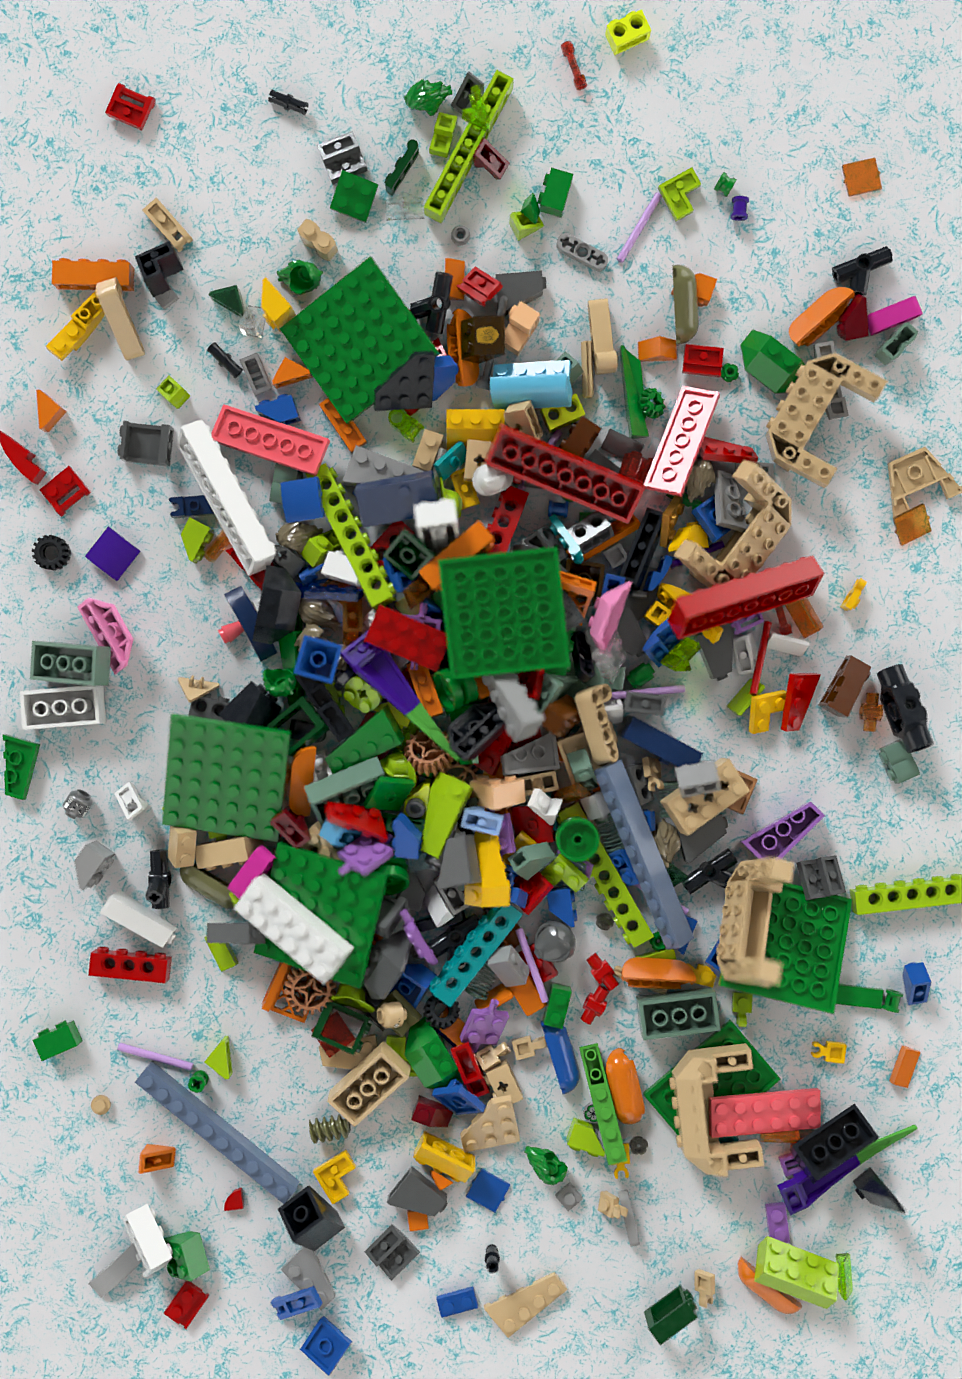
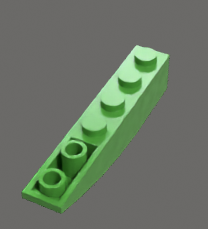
[579,1043,627,1165]

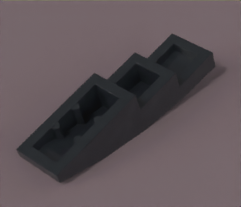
[295,674,355,742]

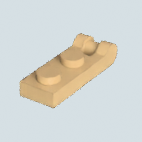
[142,197,193,252]

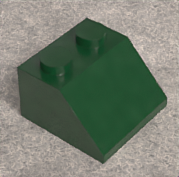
[383,529,435,581]

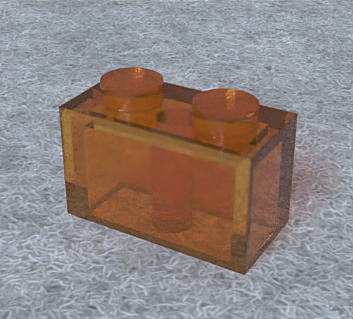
[342,600,363,645]

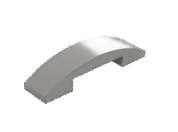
[814,341,849,420]
[89,1243,142,1298]

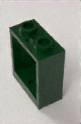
[267,696,330,757]
[311,1002,372,1056]
[644,1285,698,1345]

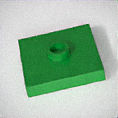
[363,776,415,811]

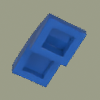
[643,555,674,591]

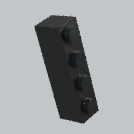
[619,507,663,590]

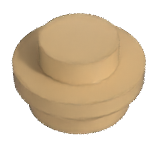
[91,1095,111,1115]

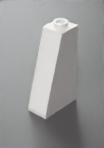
[100,890,178,948]

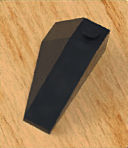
[853,1167,907,1214]

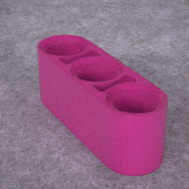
[868,296,923,336]
[228,845,277,899]

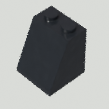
[219,681,282,728]
[278,1185,345,1251]

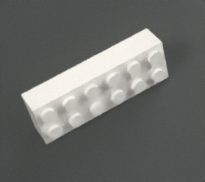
[234,874,354,984]

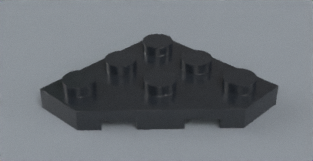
[374,351,435,411]

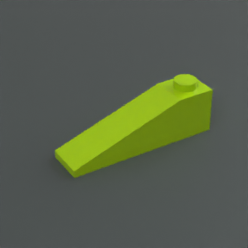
[421,771,474,859]

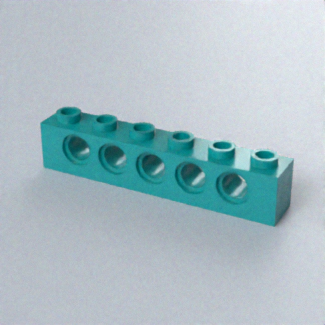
[429,904,523,1007]

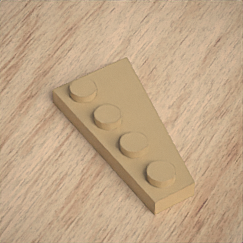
[484,1272,567,1338]

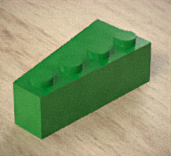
[325,704,405,774]

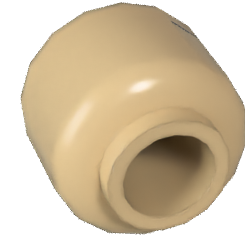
[377,1002,407,1028]

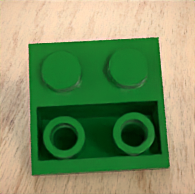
[164,1231,210,1281]

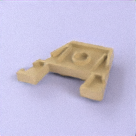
[888,447,962,523]

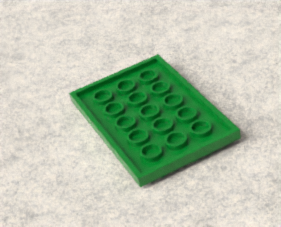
[643,1019,781,1135]

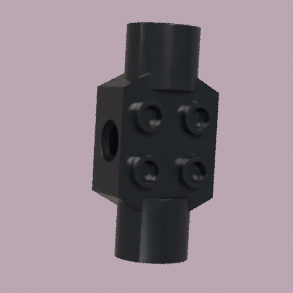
[877,664,934,753]

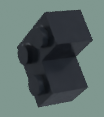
[135,241,184,297]

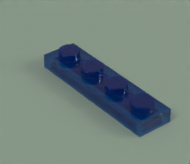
[295,582,364,602]

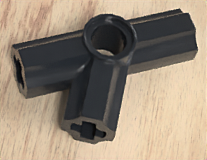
[832,246,893,296]
[410,271,453,334]
[680,848,738,895]
[146,849,171,909]
[427,913,479,966]

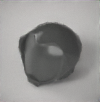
[534,921,576,962]

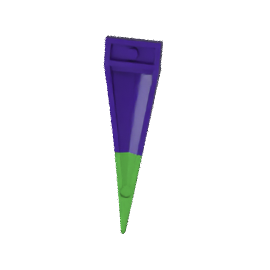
[340,631,459,761]
[777,1125,917,1216]

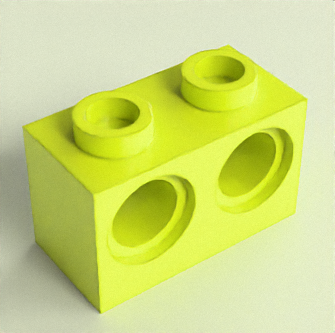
[605,9,651,56]
[540,393,586,434]

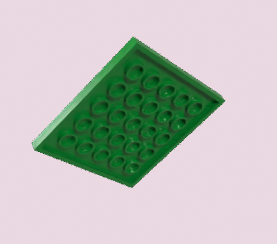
[280,256,440,424]
[438,547,570,679]
[162,713,291,842]
[253,842,388,989]
[718,883,853,1014]

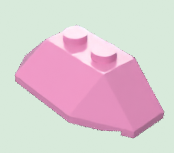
[588,581,632,659]
[77,598,133,674]

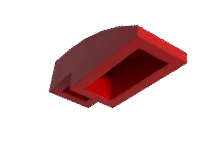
[0,431,47,485]
[450,1042,490,1097]

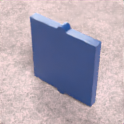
[466,1168,510,1213]

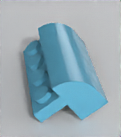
[490,360,573,410]

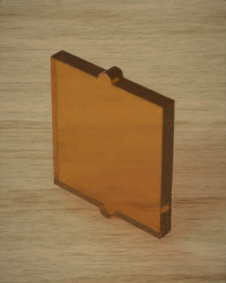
[842,158,882,197]
[893,503,932,546]

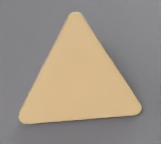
[178,675,220,702]

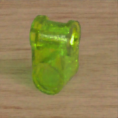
[388,410,425,443]

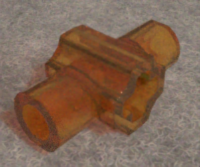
[859,693,883,732]

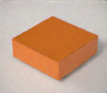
[407,1210,429,1231]

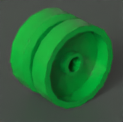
[433,667,478,711]
[555,816,600,862]
[373,850,409,896]

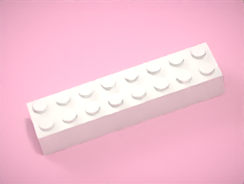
[177,419,276,576]

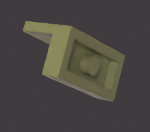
[375,989,422,1037]

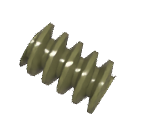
[309,1114,351,1144]

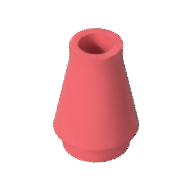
[218,621,244,644]

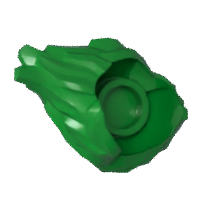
[404,79,452,116]
[277,260,323,295]
[262,668,297,698]
[524,1146,568,1185]

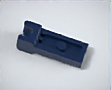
[169,495,215,518]

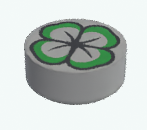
[583,1102,597,1123]

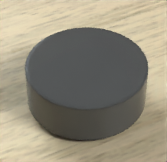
[406,798,426,818]

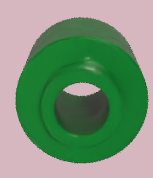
[626,662,655,689]

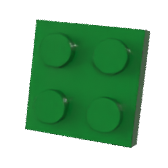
[330,170,379,223]

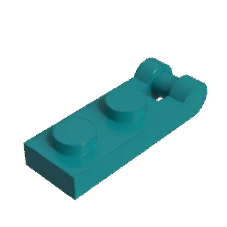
[549,514,584,564]

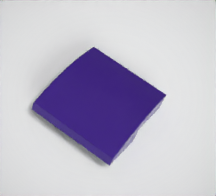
[85,526,141,581]

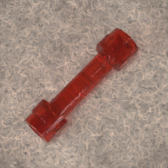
[561,41,587,90]
[775,606,792,635]

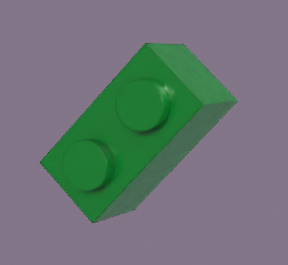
[537,167,573,218]
[543,982,572,1029]
[32,1020,83,1061]

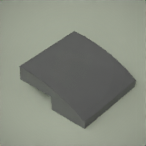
[317,131,368,185]
[796,855,846,900]
[364,1224,420,1281]

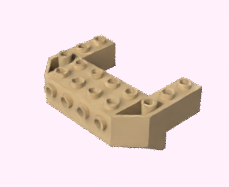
[766,353,888,488]
[674,460,792,588]
[717,857,794,987]
[669,1043,764,1177]

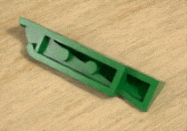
[619,345,649,439]
[278,614,306,706]

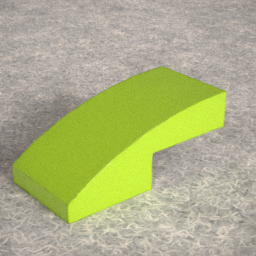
[429,112,458,158]

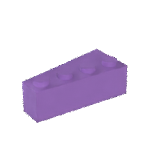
[740,802,825,859]

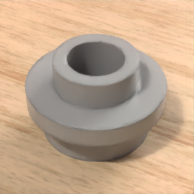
[451,225,470,246]

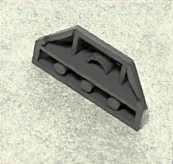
[363,930,412,1000]

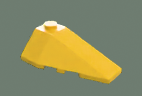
[464,831,511,907]

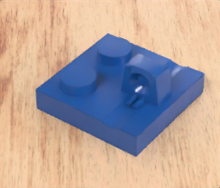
[691,494,732,543]
[432,1079,486,1115]
[300,1316,352,1376]

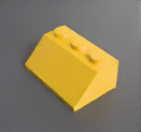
[446,409,505,451]
[413,1131,475,1183]

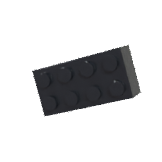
[789,1103,879,1184]

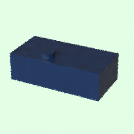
[354,470,440,528]
[619,716,703,767]

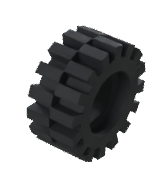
[32,535,71,571]
[423,995,460,1029]

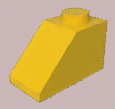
[668,522,709,552]

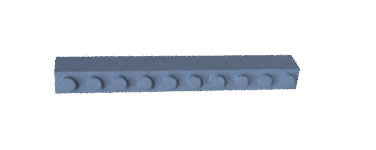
[593,759,694,949]
[135,1061,299,1204]

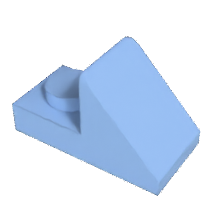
[460,806,503,836]

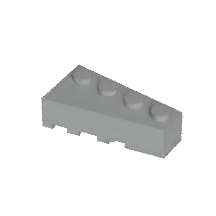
[342,446,424,487]
[482,672,545,742]

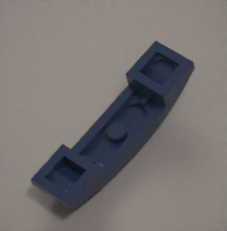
[224,586,278,662]

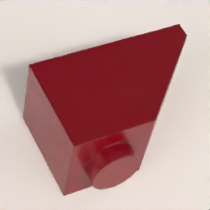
[837,294,869,341]
[411,1095,453,1128]

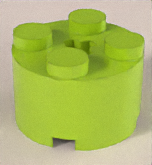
[344,673,384,713]

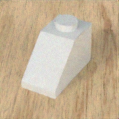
[321,550,362,588]

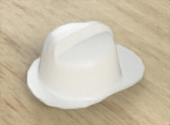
[472,464,513,496]

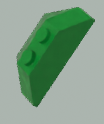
[740,329,805,394]
[404,1016,464,1089]

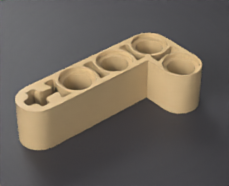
[96,277,145,361]
[587,298,617,375]
[575,684,619,765]

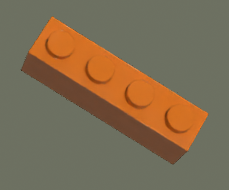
[52,258,134,291]
[418,520,496,592]

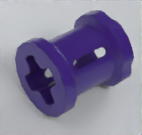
[730,196,749,221]

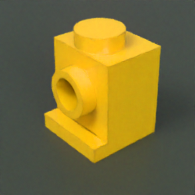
[643,601,671,626]

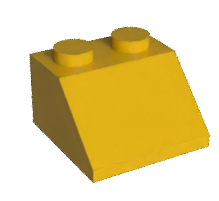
[261,277,296,332]

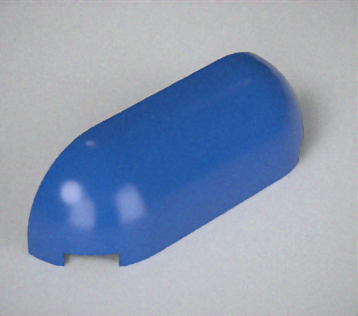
[540,1021,580,1095]

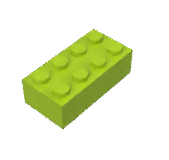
[754,1236,839,1309]

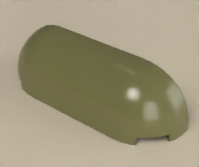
[672,265,699,345]
[180,863,234,909]

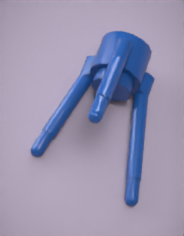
[299,563,334,587]

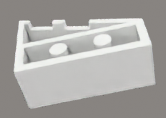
[123,1204,173,1278]

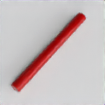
[749,621,772,695]

